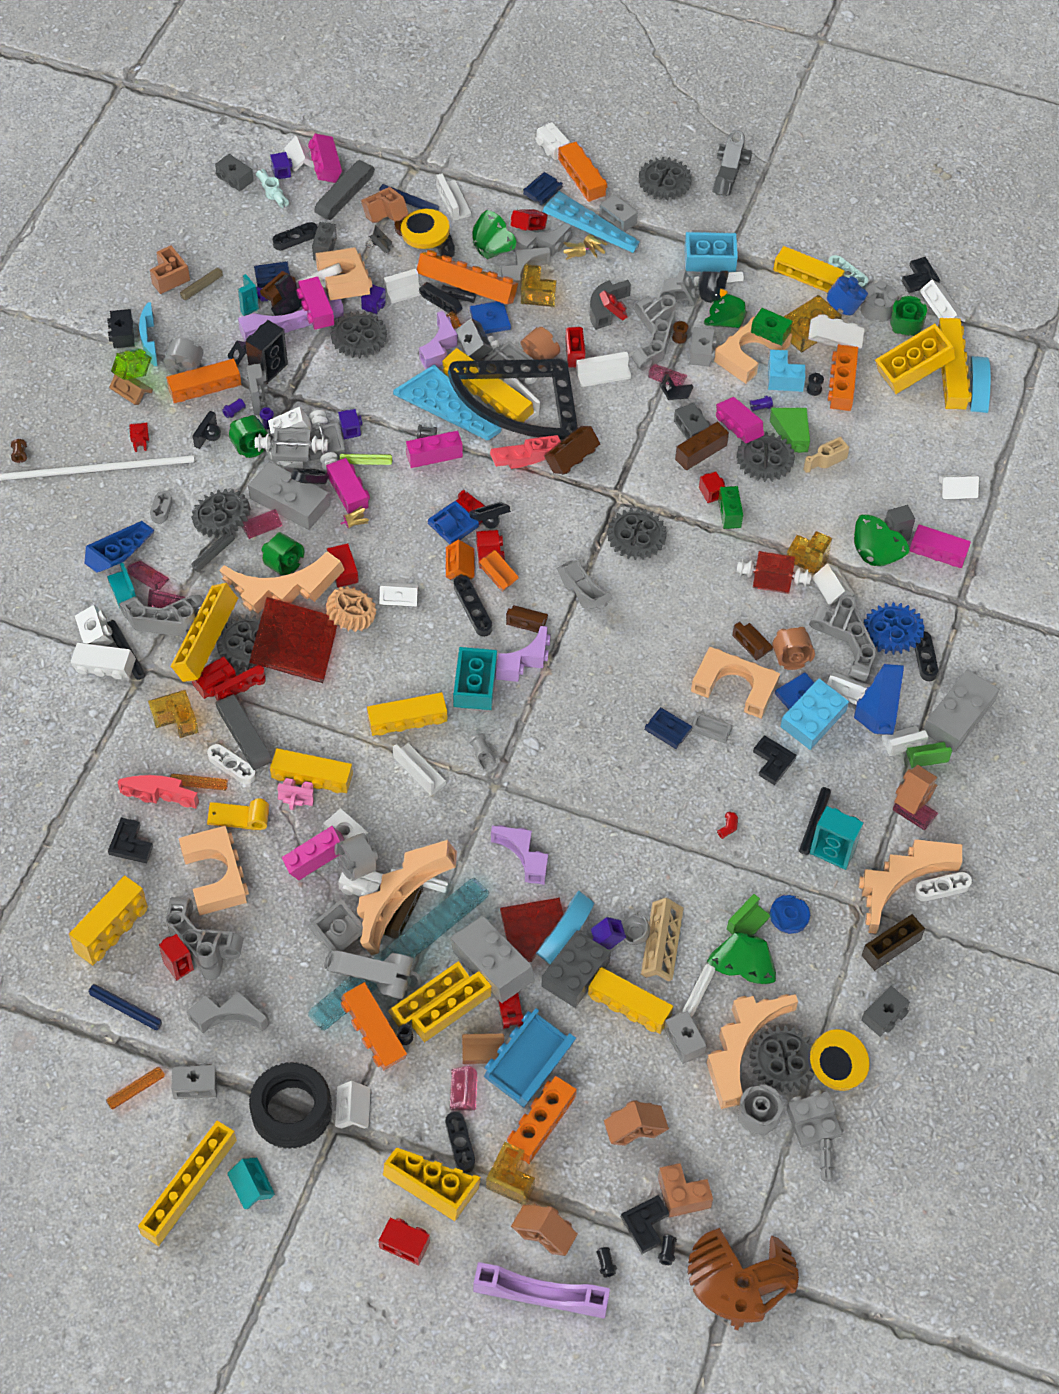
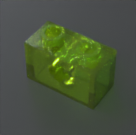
[111,349,152,380]

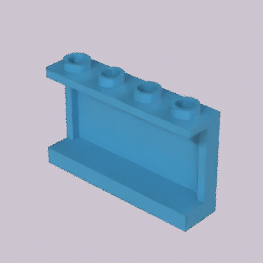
[484,1008,576,1108]

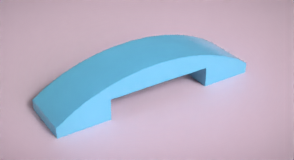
[139,302,158,366]
[970,356,991,413]
[536,891,594,964]

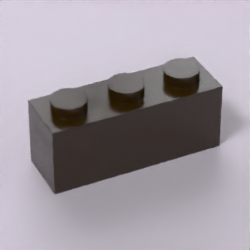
[861,914,925,971]

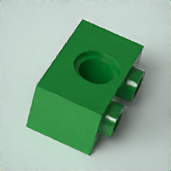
[751,308,793,346]
[718,486,743,529]

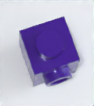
[270,152,293,180]
[361,284,386,314]
[338,409,362,439]
[591,917,626,950]

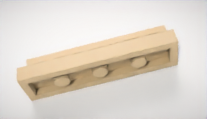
[641,897,683,981]

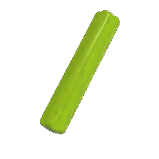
[339,454,392,465]

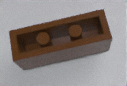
[675,421,729,471]
[544,426,601,475]

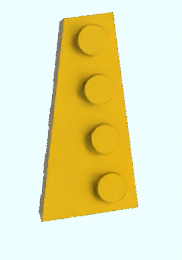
[383,1147,481,1221]

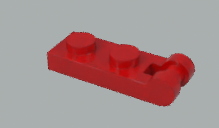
[214,665,266,701]
[498,992,524,1029]

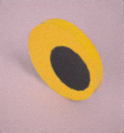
[401,209,450,249]
[810,1029,869,1091]

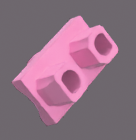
[277,778,314,810]

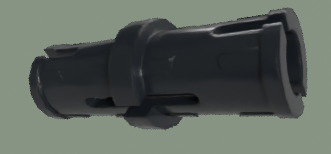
[441,285,476,303]

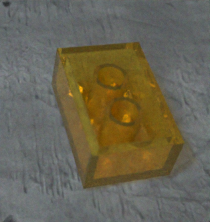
[784,295,842,353]

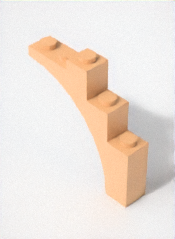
[219,551,345,614]
[859,839,962,934]
[357,840,457,955]
[706,994,798,1109]

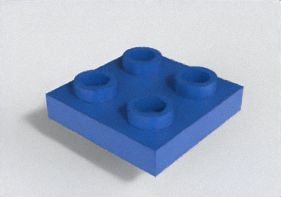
[428,501,479,544]

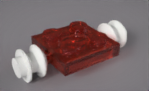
[736,551,811,594]

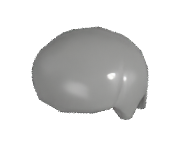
[622,914,650,945]

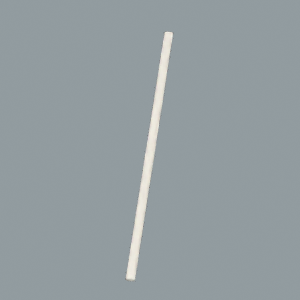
[0,455,194,481]

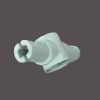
[256,169,289,208]

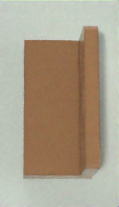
[109,372,153,405]
[462,1034,505,1064]

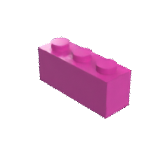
[308,133,342,183]
[296,276,334,330]
[716,397,764,443]
[406,430,463,468]
[326,458,370,514]
[910,524,971,569]
[282,826,345,880]

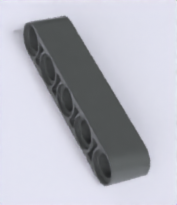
[314,160,375,220]
[215,694,272,770]

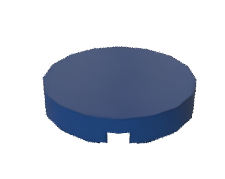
[769,895,810,934]

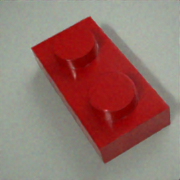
[599,290,628,321]

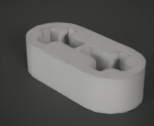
[150,491,172,524]

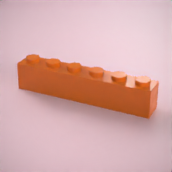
[416,250,518,305]

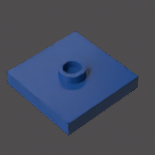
[469,301,511,334]
[775,672,814,710]

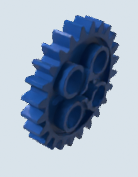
[864,602,924,655]

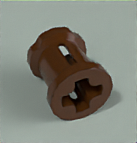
[672,321,688,344]
[11,439,27,463]

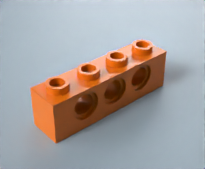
[828,344,858,411]
[507,1076,577,1164]

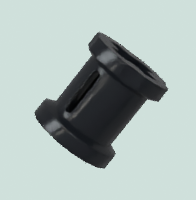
[806,373,824,396]

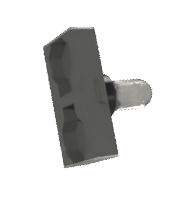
[365,225,392,254]

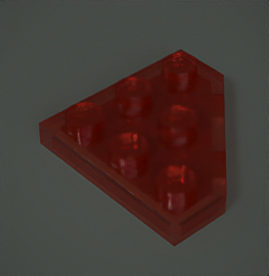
[500,898,564,962]

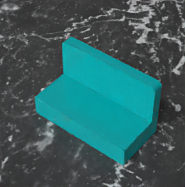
[238,274,259,316]
[107,563,136,608]
[227,1157,275,1209]

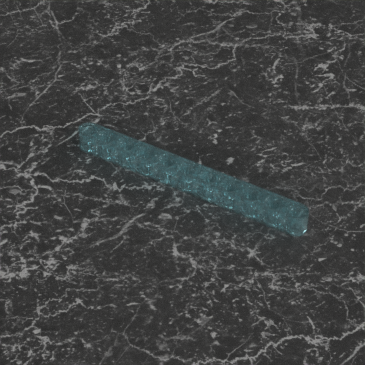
[308,878,489,1031]

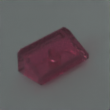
[648,364,687,386]
[242,509,282,539]
[127,561,169,592]
[147,589,185,608]
[893,803,938,830]
[449,1066,477,1111]

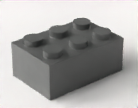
[541,930,611,1008]

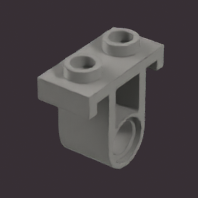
[660,269,699,306]

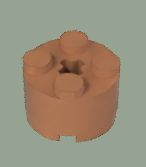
[520,327,560,369]
[772,627,815,670]

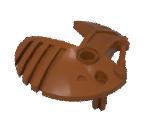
[688,1228,799,1330]

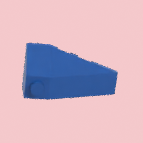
[84,521,154,573]
[854,664,904,735]

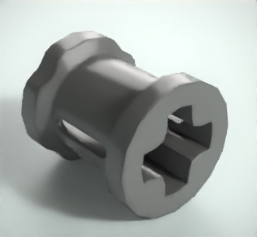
[417,424,437,439]

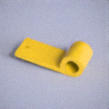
[207,798,269,830]

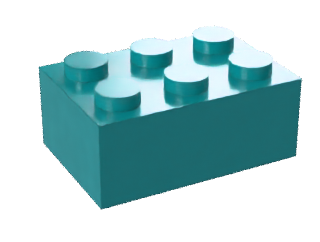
[453,647,497,710]
[810,806,864,870]

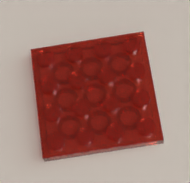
[249,597,337,684]

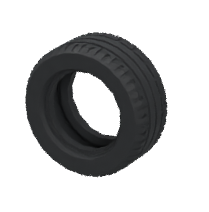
[249,1062,332,1149]

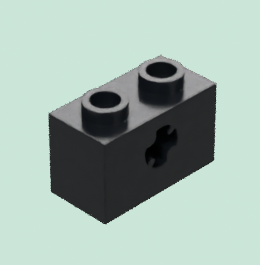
[107,309,135,349]

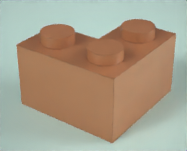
[361,187,409,223]
[150,245,190,294]
[894,765,938,814]
[604,1100,669,1146]
[658,1163,713,1218]
[511,1204,578,1256]

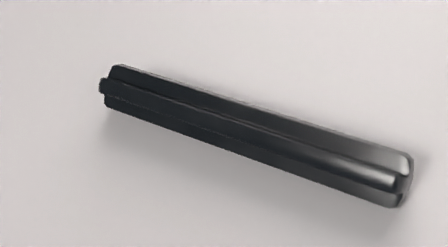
[107,620,145,680]
[799,787,831,855]

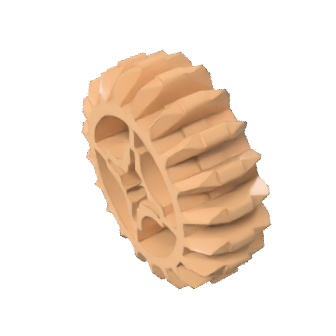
[325,586,377,632]

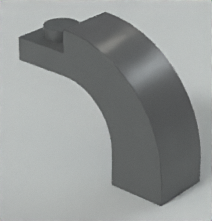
[589,280,631,330]

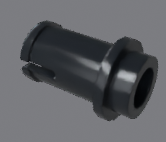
[397,1024,414,1046]
[658,1235,677,1266]
[596,1247,617,1278]

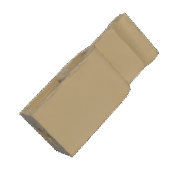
[803,437,850,473]

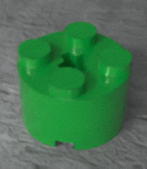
[890,296,927,336]
[229,415,270,458]
[261,532,305,576]

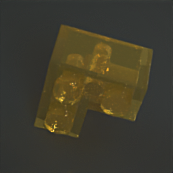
[521,265,557,307]
[786,531,833,574]
[148,690,199,738]
[486,1142,535,1205]

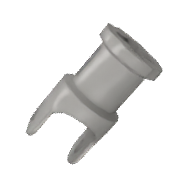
[469,733,496,770]

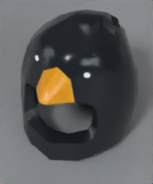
[698,271,729,303]

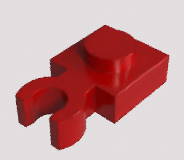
[129,423,149,452]

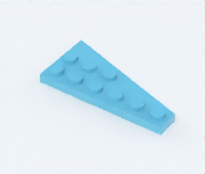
[543,191,640,253]
[393,365,502,441]

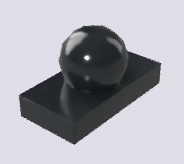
[192,411,221,449]
[470,502,511,529]

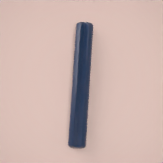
[379,184,439,211]
[88,984,162,1030]

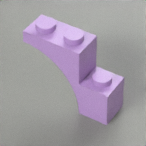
[419,311,458,370]
[496,626,551,682]
[491,825,548,885]

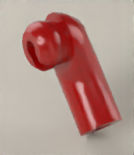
[717,812,738,839]

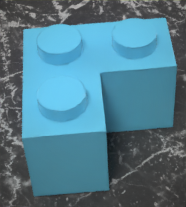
[768,350,805,392]

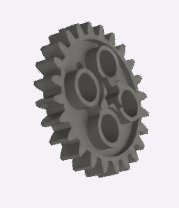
[638,157,692,201]
[330,311,387,359]
[736,432,795,482]
[191,488,251,538]
[607,508,667,560]
[216,615,279,670]
[749,1025,814,1092]

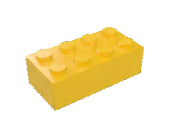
[875,324,956,394]
[69,875,148,966]

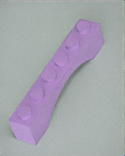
[238,293,344,341]
[473,1262,610,1319]

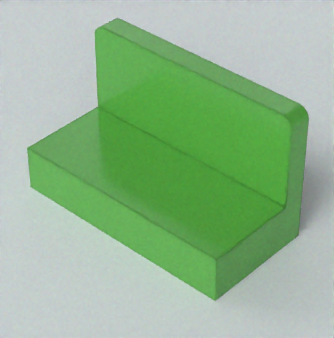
[906,742,952,768]
[726,894,770,936]

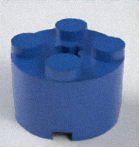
[826,276,868,316]

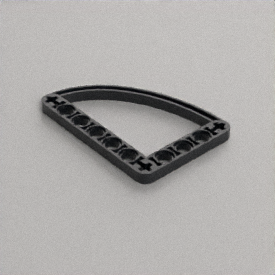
[448,359,578,439]

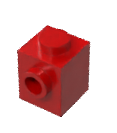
[699,471,725,503]

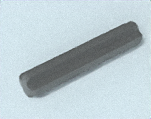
[191,532,235,572]

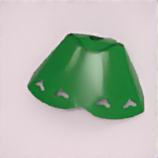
[472,210,516,259]
[704,294,747,328]
[854,514,910,567]
[707,932,776,984]

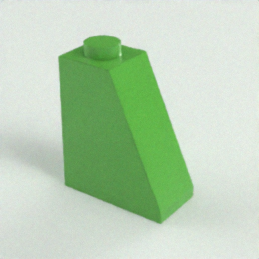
[770,408,810,453]

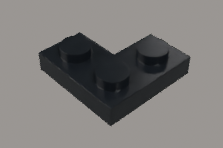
[902,257,940,293]
[271,274,302,316]
[753,735,797,785]
[108,817,153,864]
[620,1195,670,1254]

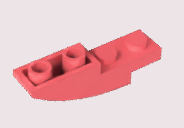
[490,435,561,469]
[118,775,199,809]

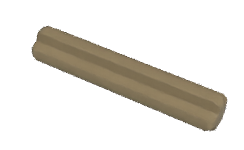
[180,267,223,300]

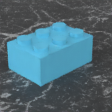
[684,232,738,272]
[780,679,849,750]

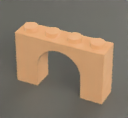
[315,247,372,301]
[714,317,792,384]
[691,647,780,719]
[179,826,249,916]

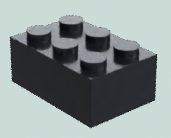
[245,320,288,384]

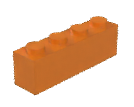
[558,141,607,202]
[166,358,241,403]
[340,982,407,1071]

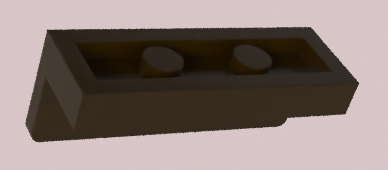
[383,885,423,941]

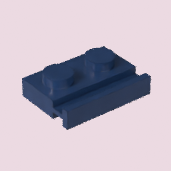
[523,172,563,206]
[254,261,290,288]
[644,707,692,749]

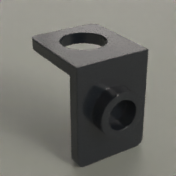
[227,340,247,366]
[660,374,693,400]

